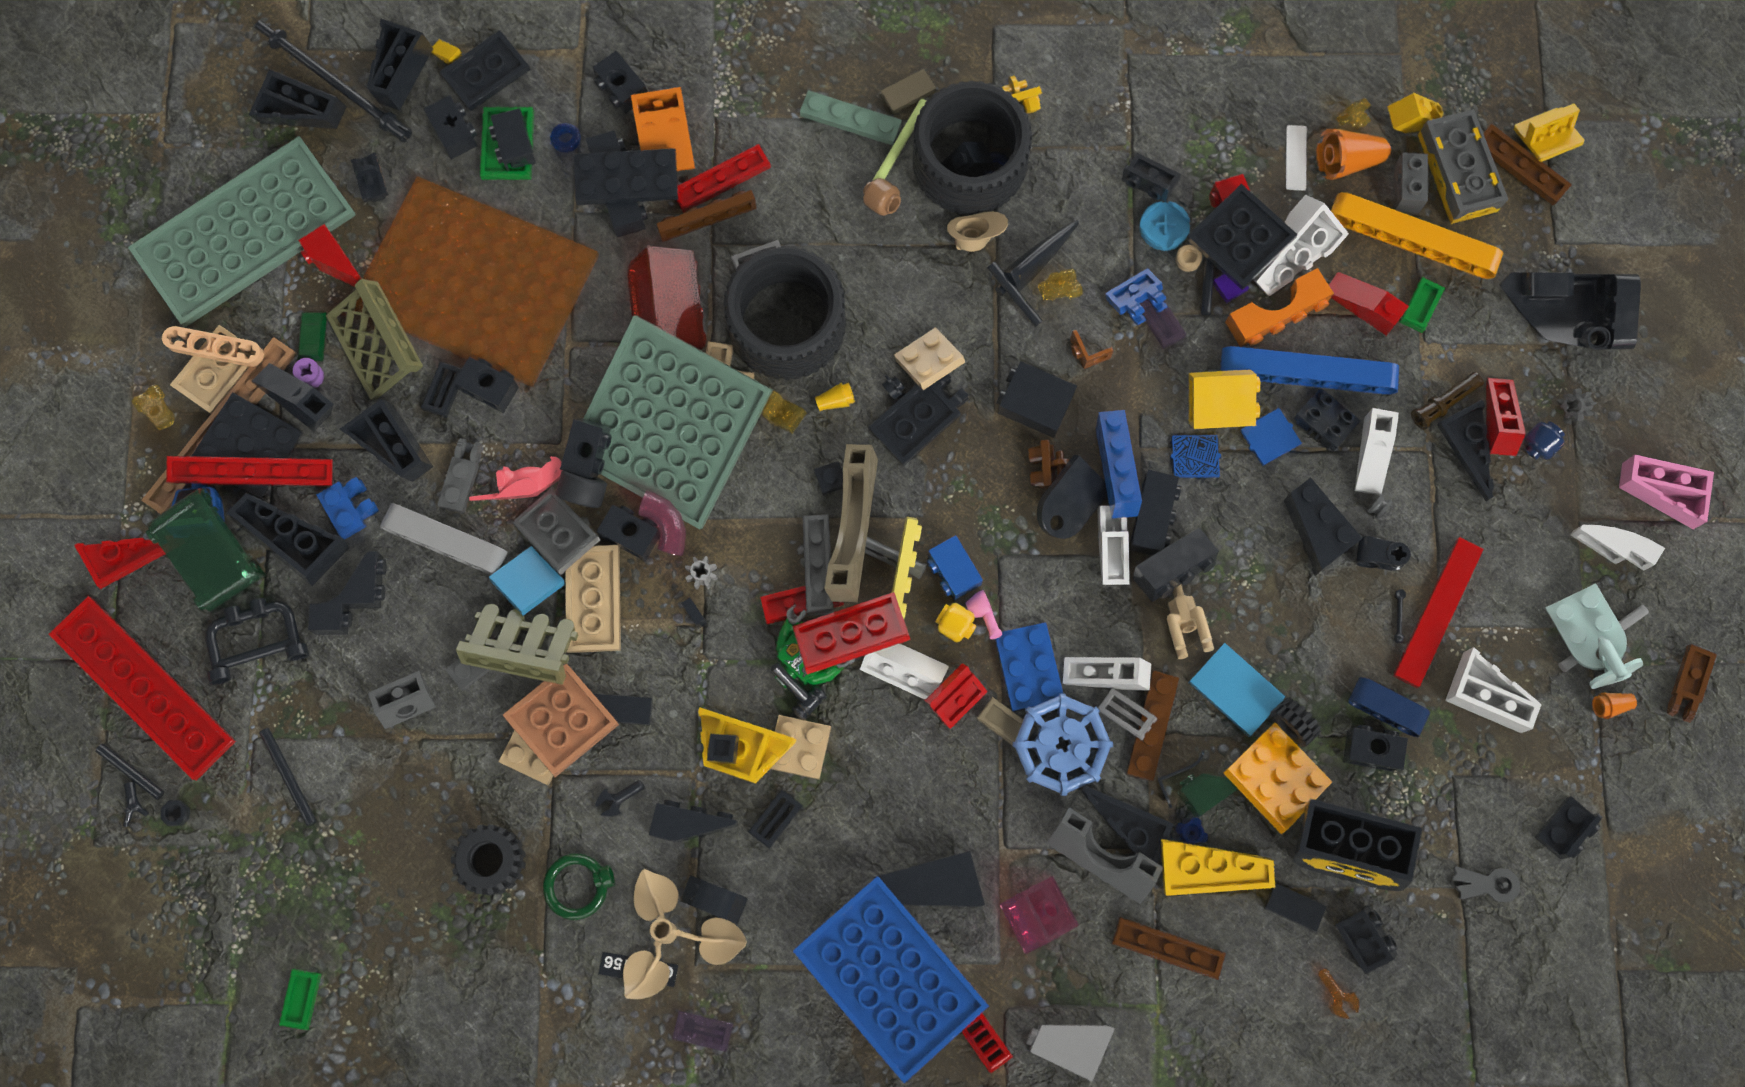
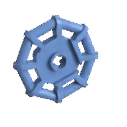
[1013,693,1113,796]

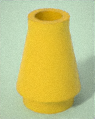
[815,382,855,411]

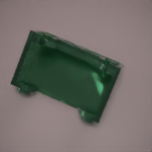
[146,488,267,612]

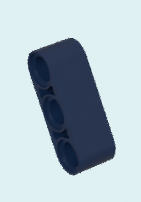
[1348,677,1430,737]

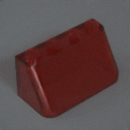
[627,246,706,350]

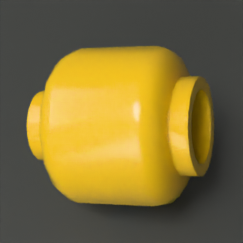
[936,603,977,642]

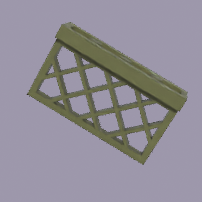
[326,279,423,400]

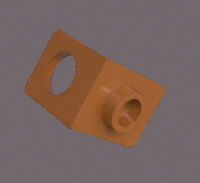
[1070,330,1113,369]

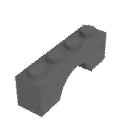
[1047,808,1163,904]

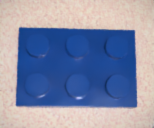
[995,623,1063,712]

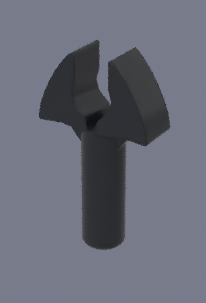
[595,780,645,817]

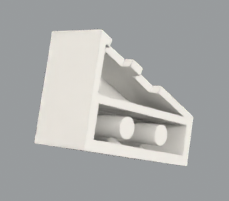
[1445,647,1541,733]

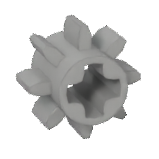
[685,556,718,590]

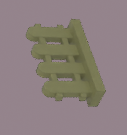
[456,604,578,685]

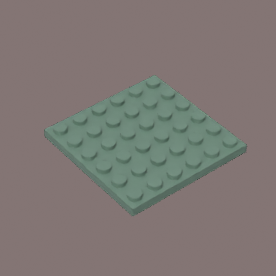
[583,315,773,529]

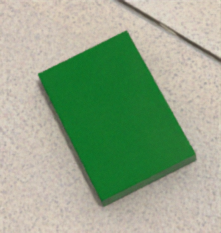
[480,107,534,180]

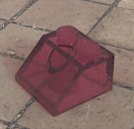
[1000,876,1079,954]

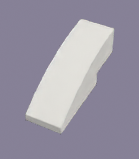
[1098,506,1129,585]
[1571,525,1665,571]

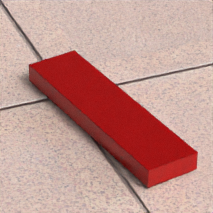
[676,144,771,213]

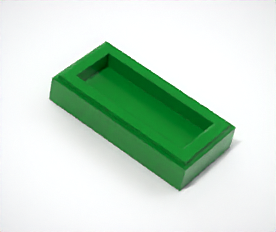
[1399,277,1445,333]
[279,969,322,1030]

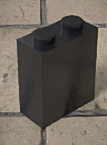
[996,361,1077,438]

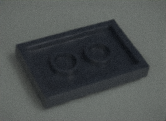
[440,30,531,112]

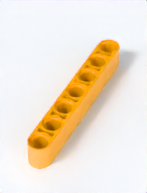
[1331,192,1503,279]

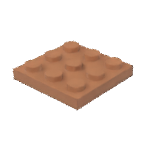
[503,664,619,777]

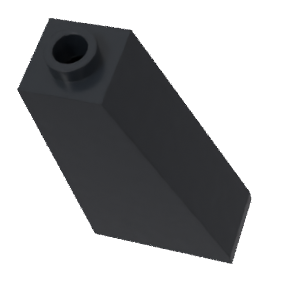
[874,851,985,907]

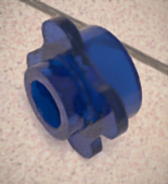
[1176,817,1208,845]

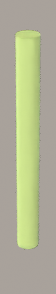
[873,99,926,180]

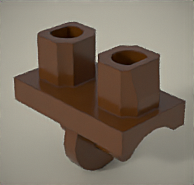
[1028,440,1070,489]

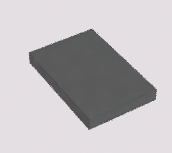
[512,488,600,575]

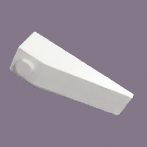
[1254,195,1349,296]

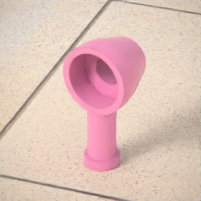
[966,590,1002,639]

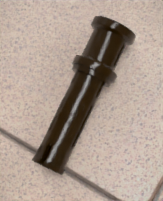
[1411,372,1484,430]

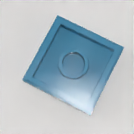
[489,546,565,616]

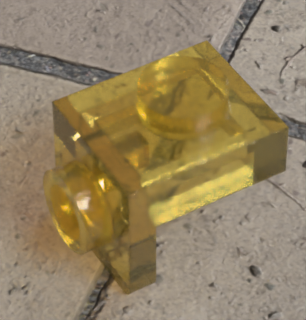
[762,391,807,434]

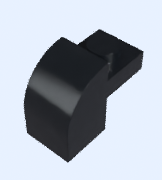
[680,875,748,924]

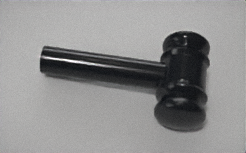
[770,663,827,720]

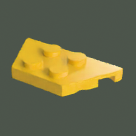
[698,708,796,784]

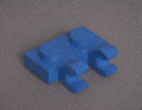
[1105,268,1167,325]
[317,477,379,540]

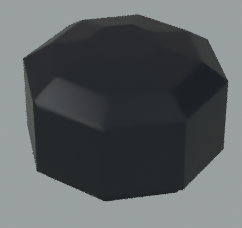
[160,800,190,827]

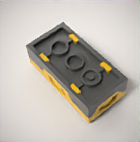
[1418,109,1508,224]

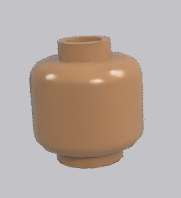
[863,178,901,216]

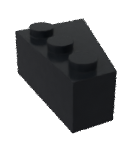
[367,19,434,111]
[249,69,347,129]
[340,399,433,482]
[1284,477,1362,576]

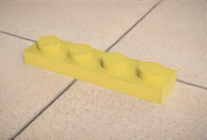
[892,517,922,619]

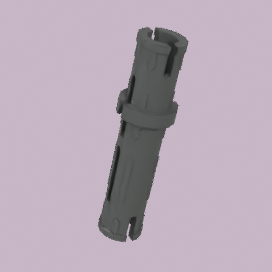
[865,537,927,580]

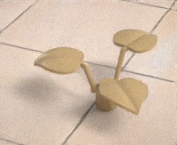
[623,869,747,999]

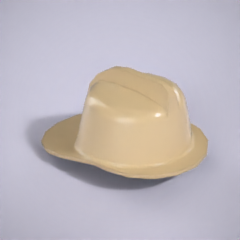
[947,211,1008,252]

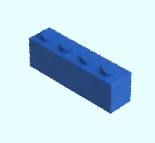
[1095,410,1142,519]

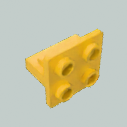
[1514,104,1584,162]

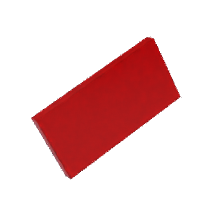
[792,592,911,675]

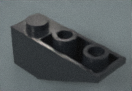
[252,363,334,432]
[649,800,738,843]

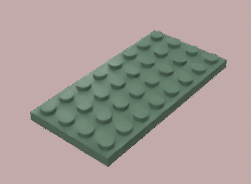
[128,136,356,328]

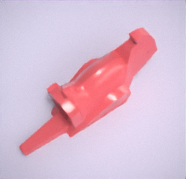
[469,457,563,501]

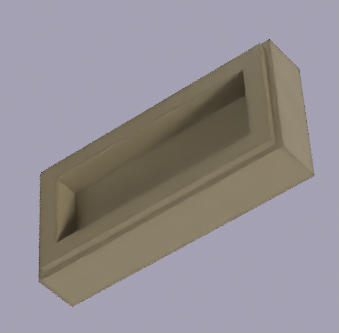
[881,69,936,114]
[976,697,1036,748]

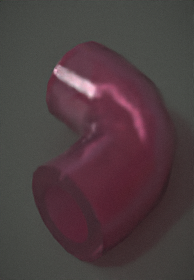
[639,490,686,556]

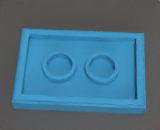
[1188,643,1285,737]

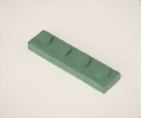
[800,90,902,146]

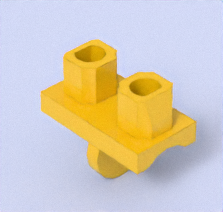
[1001,76,1042,114]

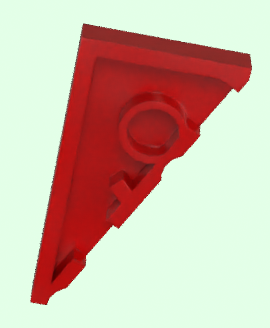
[74,535,185,589]

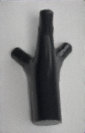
[123,782,149,827]

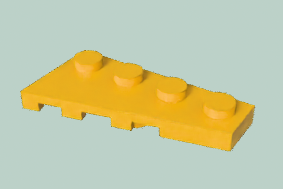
[1161,839,1275,896]

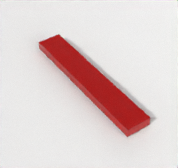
[166,456,333,486]
[1393,537,1484,688]

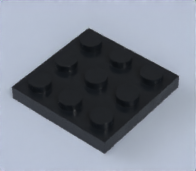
[1187,184,1298,290]
[191,392,303,500]

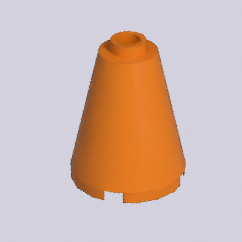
[1316,128,1391,180]

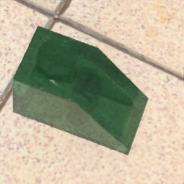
[1176,773,1238,818]

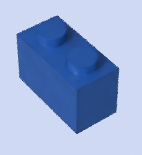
[926,535,983,601]

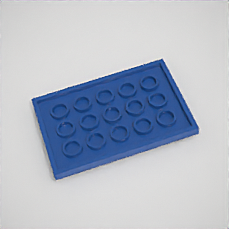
[793,876,989,1083]

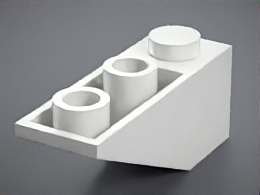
[1354,408,1399,495]

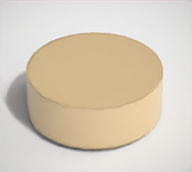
[1176,245,1202,272]

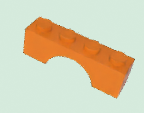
[1225,268,1334,347]

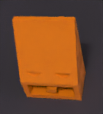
[631,87,695,171]

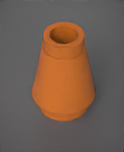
[1592,693,1637,719]

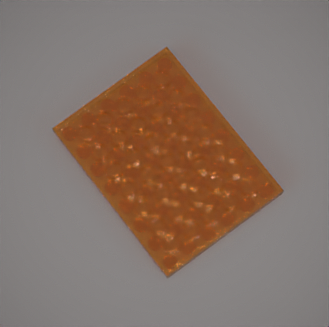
[355,176,599,387]

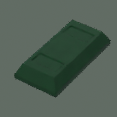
[297,312,328,361]

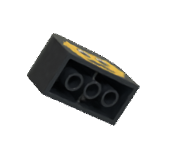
[1293,798,1423,891]

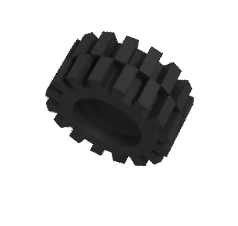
[1270,697,1322,748]

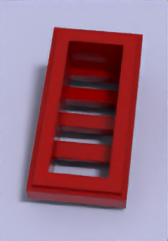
[961,1013,1013,1073]

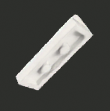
[860,644,949,699]

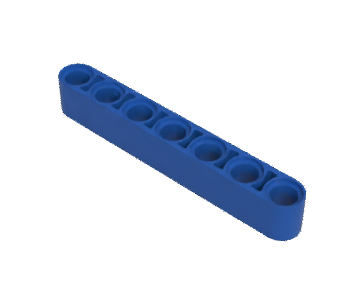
[1220,346,1399,394]

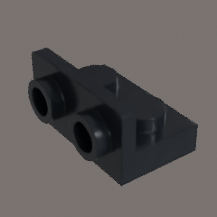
[1535,796,1603,859]
[1336,905,1398,974]

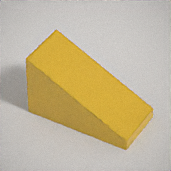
[432,39,462,65]

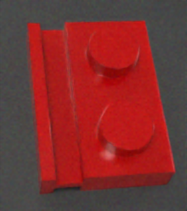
[924,663,988,729]

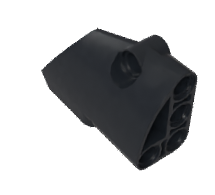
[1500,272,1641,350]

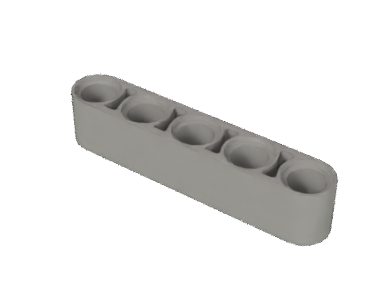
[380,503,508,575]

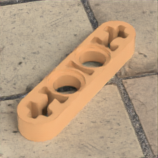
[162,326,264,367]

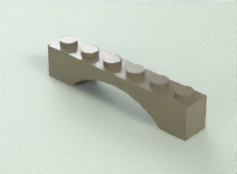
[825,444,878,603]

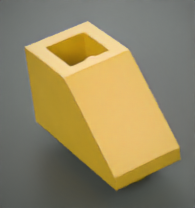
[1387,93,1443,134]

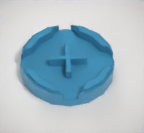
[1139,201,1190,251]

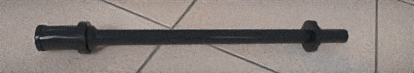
[255,21,412,143]

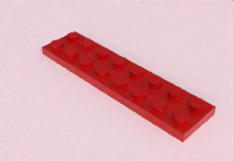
[49,596,236,781]

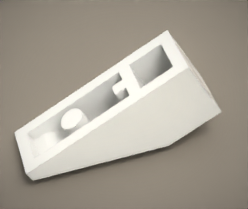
[1063,657,1151,690]

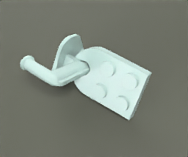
[1546,584,1643,689]

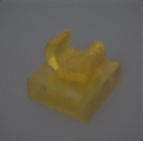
[1336,98,1371,130]

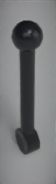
[1394,589,1406,643]

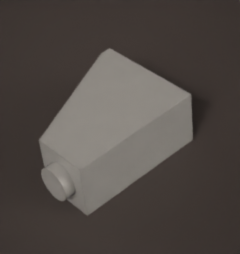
[1026,1025,1115,1081]

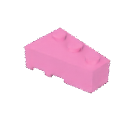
[1619,455,1714,529]

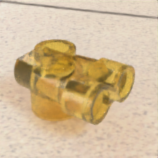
[1038,268,1083,301]
[131,385,175,430]

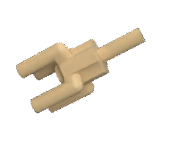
[1167,585,1214,659]

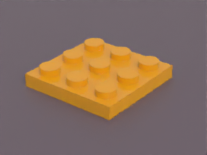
[1223,722,1332,834]

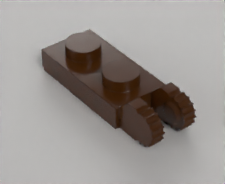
[1666,644,1717,723]

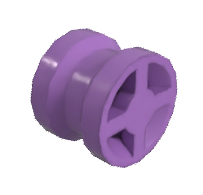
[293,358,324,388]

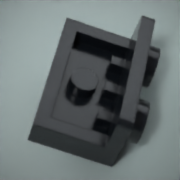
[1122,153,1181,202]

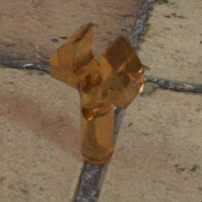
[1318,968,1359,1019]

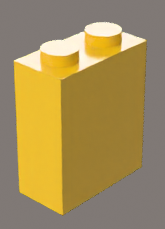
[1189,370,1260,429]

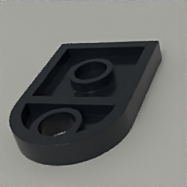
[1037,455,1107,539]

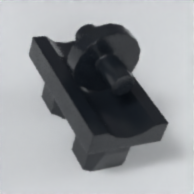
[351,152,389,203]

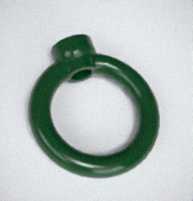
[543,853,615,920]

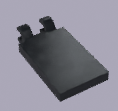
[869,374,969,466]

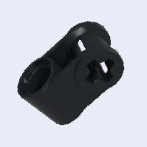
[1356,536,1411,571]

